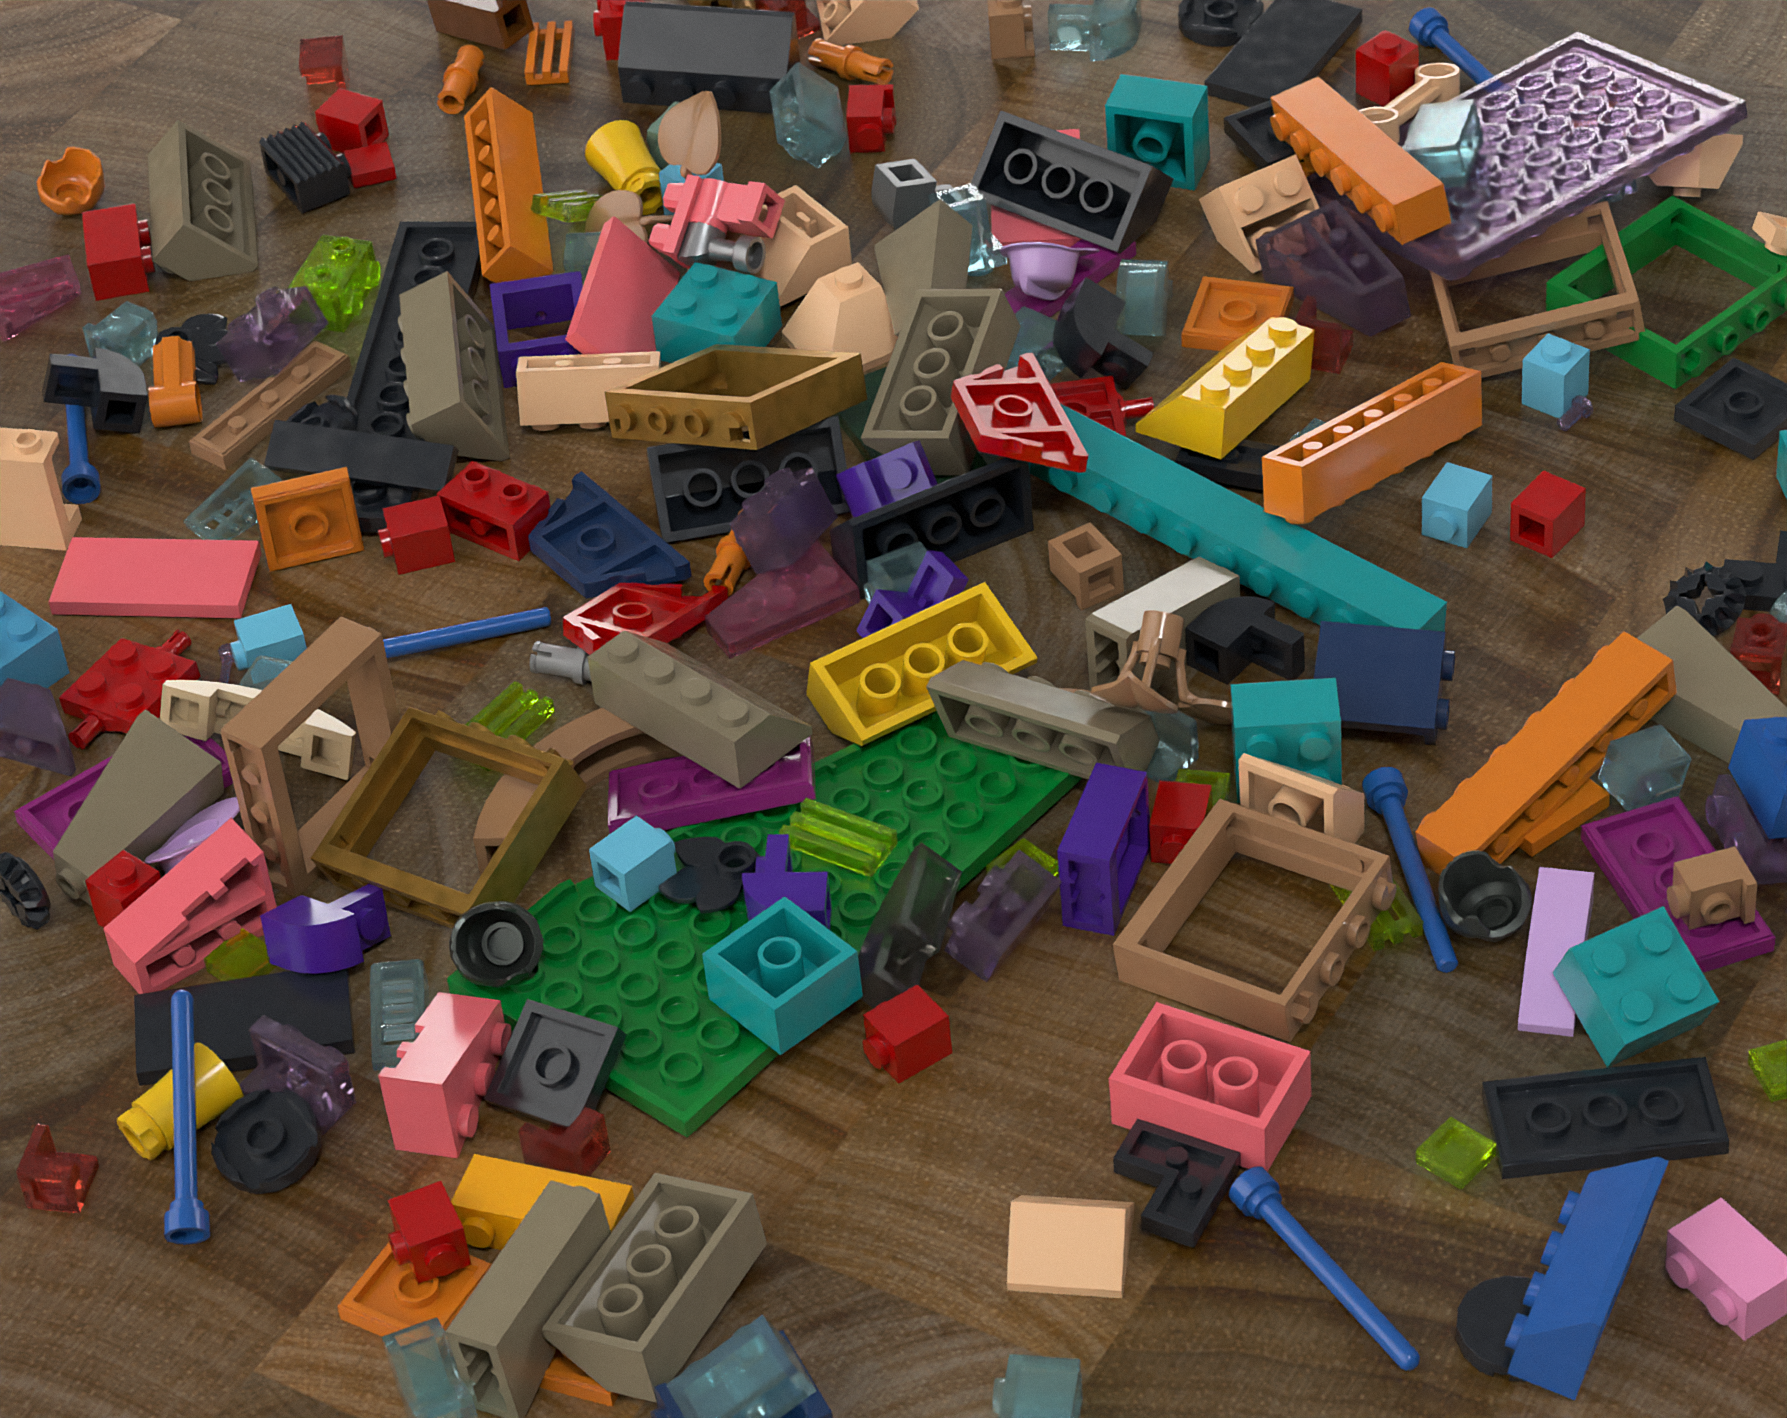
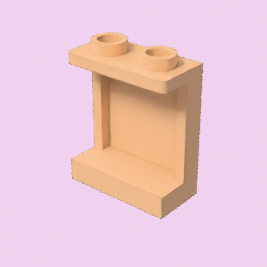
[0,427,82,551]

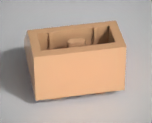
[816,0,919,45]
[1199,155,1333,273]
[744,185,852,307]

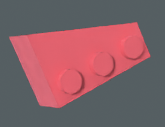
[103,817,277,994]
[378,992,512,1158]

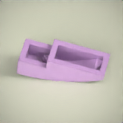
[1518,867,1594,1037]

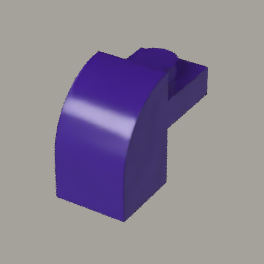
[836,440,938,518]
[856,550,969,638]
[742,834,832,931]
[260,884,391,974]

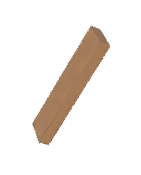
[189,340,351,470]

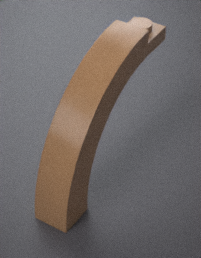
[473,708,684,875]

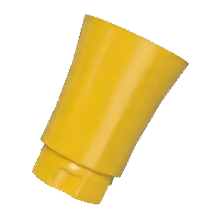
[585,120,663,215]
[117,1042,244,1161]

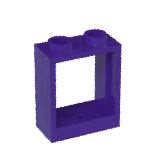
[490,271,583,388]
[1057,763,1151,936]

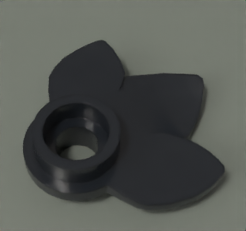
[155,313,248,384]
[658,837,760,914]

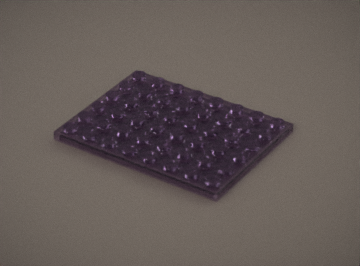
[1306,32,1748,281]

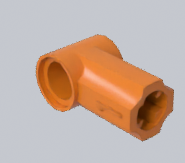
[149,336,203,428]

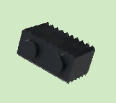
[259,121,352,214]

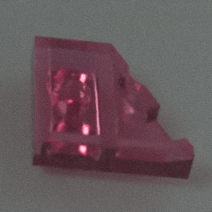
[0,254,82,341]

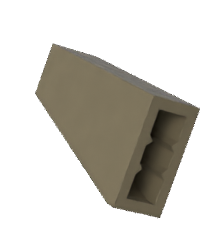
[874,199,973,337]
[1085,556,1240,691]
[1637,606,1787,763]
[53,709,224,906]
[445,1180,611,1418]

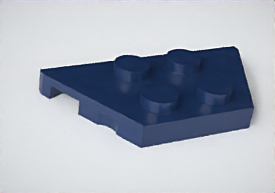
[528,471,692,599]

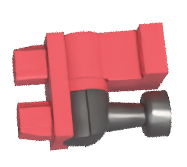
[649,174,785,274]

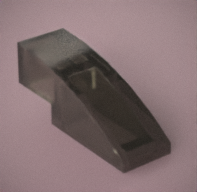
[858,843,962,1008]

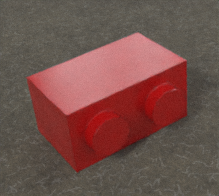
[82,203,155,301]

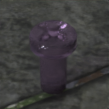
[1557,395,1594,431]

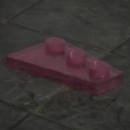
[705,534,860,659]

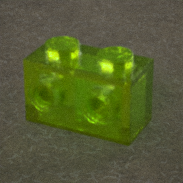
[287,234,381,333]

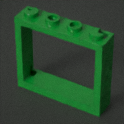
[1546,195,1787,390]

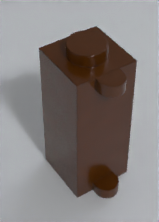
[427,0,535,50]

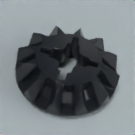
[1663,561,1745,636]
[0,852,51,930]

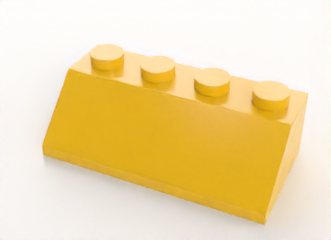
[1135,317,1314,459]
[806,582,1038,746]

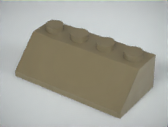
[148,120,258,281]
[398,272,510,461]
[861,289,1020,475]
[588,631,813,789]
[926,660,1160,779]
[542,1173,767,1403]

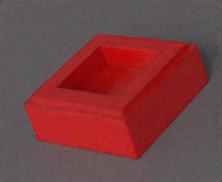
[344,142,397,188]

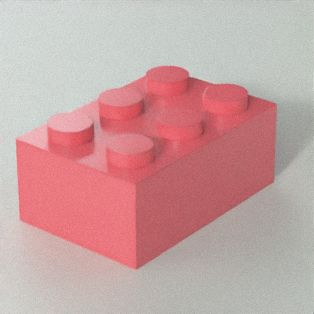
[1109,1002,1311,1172]

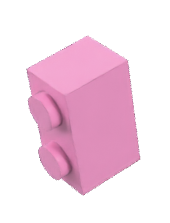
[1665,1198,1787,1341]

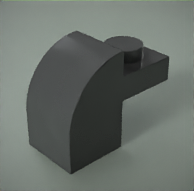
[871,159,971,231]

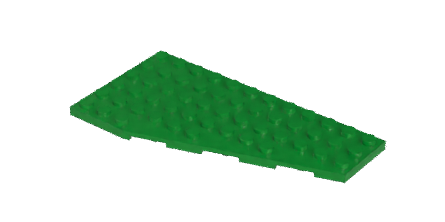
[447,711,1082,1138]

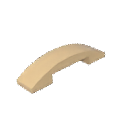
[160,680,356,780]

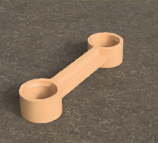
[1359,63,1460,143]

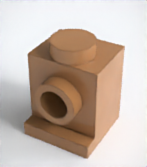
[987,0,1035,59]
[1048,522,1124,610]
[1667,846,1757,930]

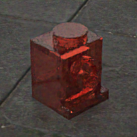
[1730,613,1787,695]

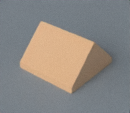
[1007,1195,1135,1298]

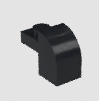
[1053,277,1154,390]
[42,348,148,433]
[1185,597,1305,685]

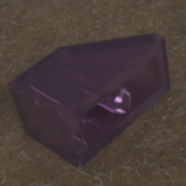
[0,678,76,776]

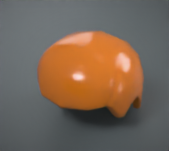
[36,146,105,216]

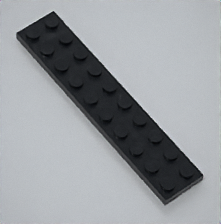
[347,221,481,532]

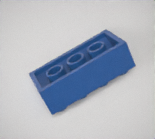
[1505,1157,1669,1400]

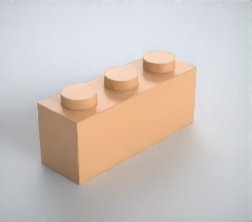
[516,351,661,431]

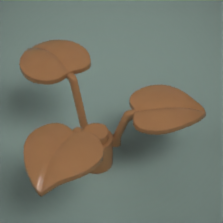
[585,91,754,276]
[1059,610,1232,726]

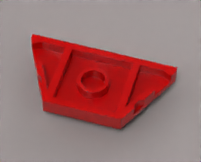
[951,353,1088,473]
[563,582,728,655]

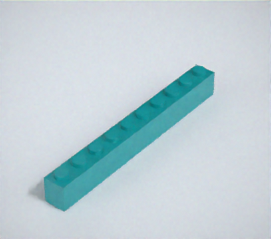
[1029,404,1447,632]

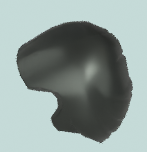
[1438,851,1532,942]
[449,901,544,988]

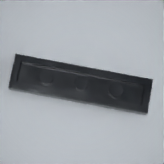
[264,420,458,494]

